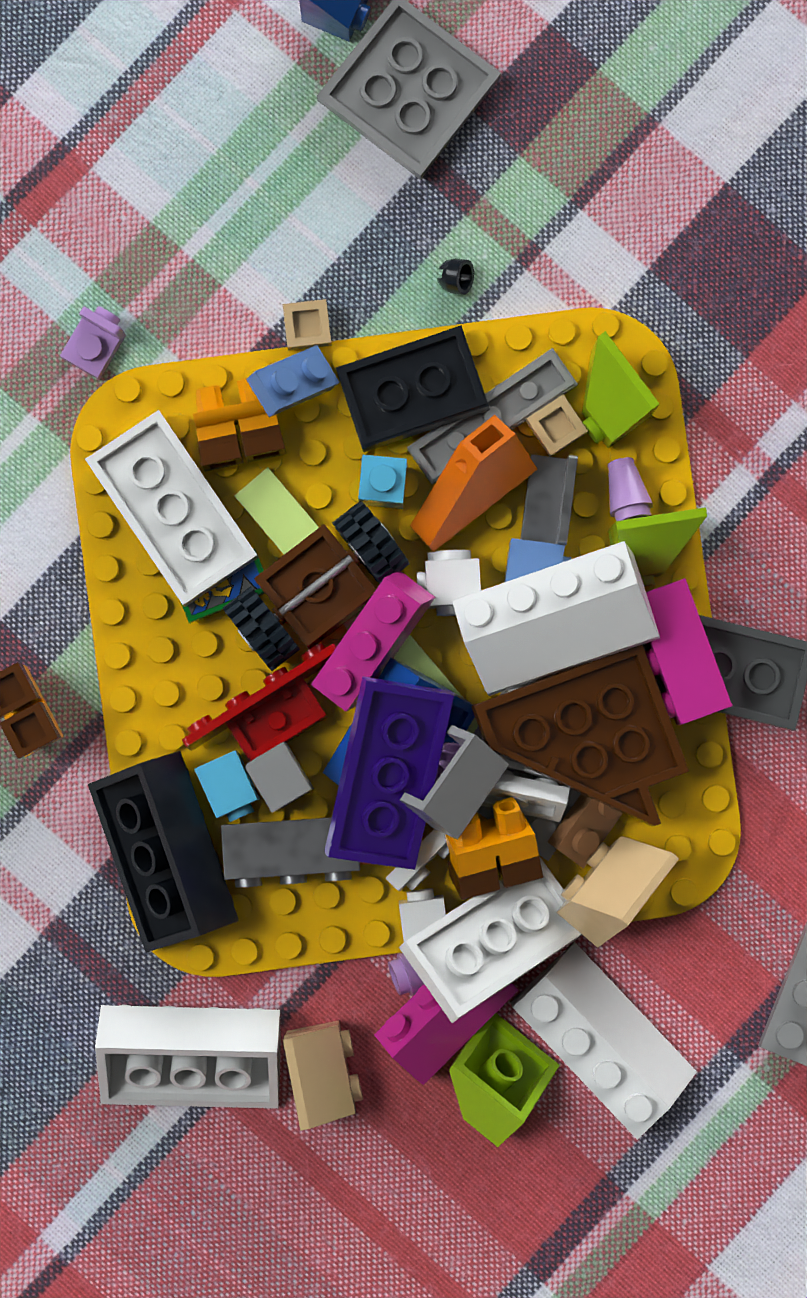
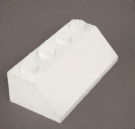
[452,541,660,696]
[510,942,697,1140]
[95,1005,281,1108]

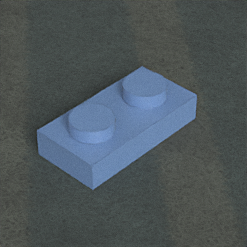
[246,345,340,417]

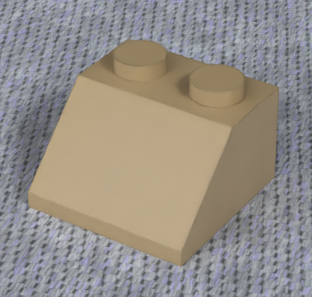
[556,836,679,947]
[283,1020,363,1131]

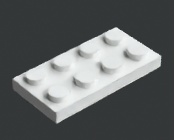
[85,410,259,607]
[399,856,582,1023]

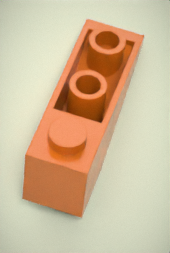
[410,415,538,552]

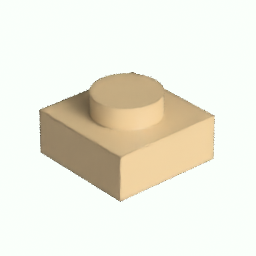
[282,299,332,351]
[526,394,588,457]

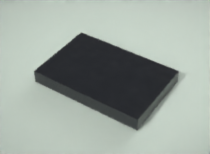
[336,325,490,452]

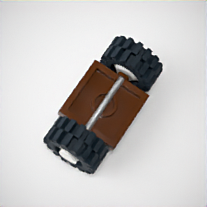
[223,501,410,671]

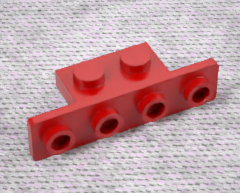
[182,643,336,761]

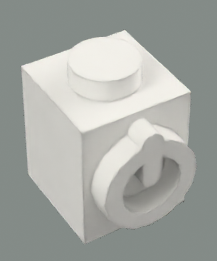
[417,550,481,616]

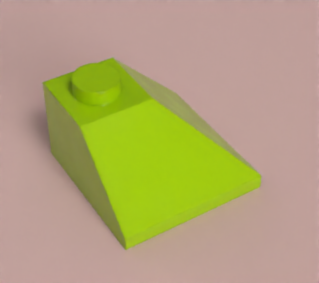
[582,331,659,448]
[608,507,707,587]
[449,1013,560,1147]

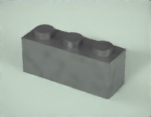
[221,817,360,887]

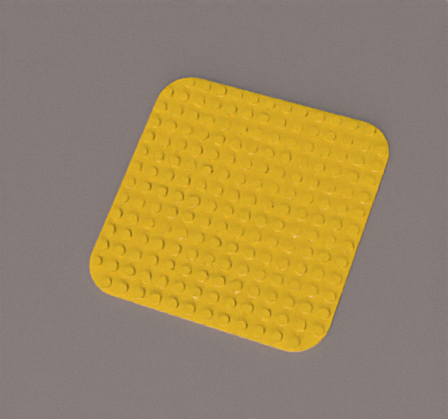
[70,307,741,977]

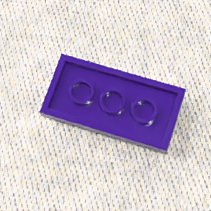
[324,676,454,870]

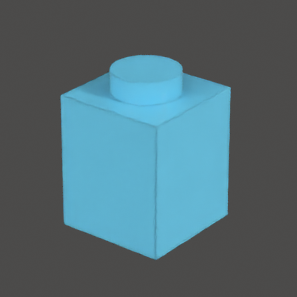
[358,455,407,509]
[194,750,260,822]

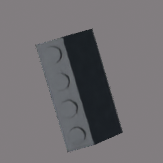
[88,751,239,953]

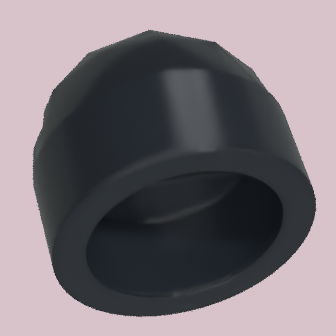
[437,258,474,295]

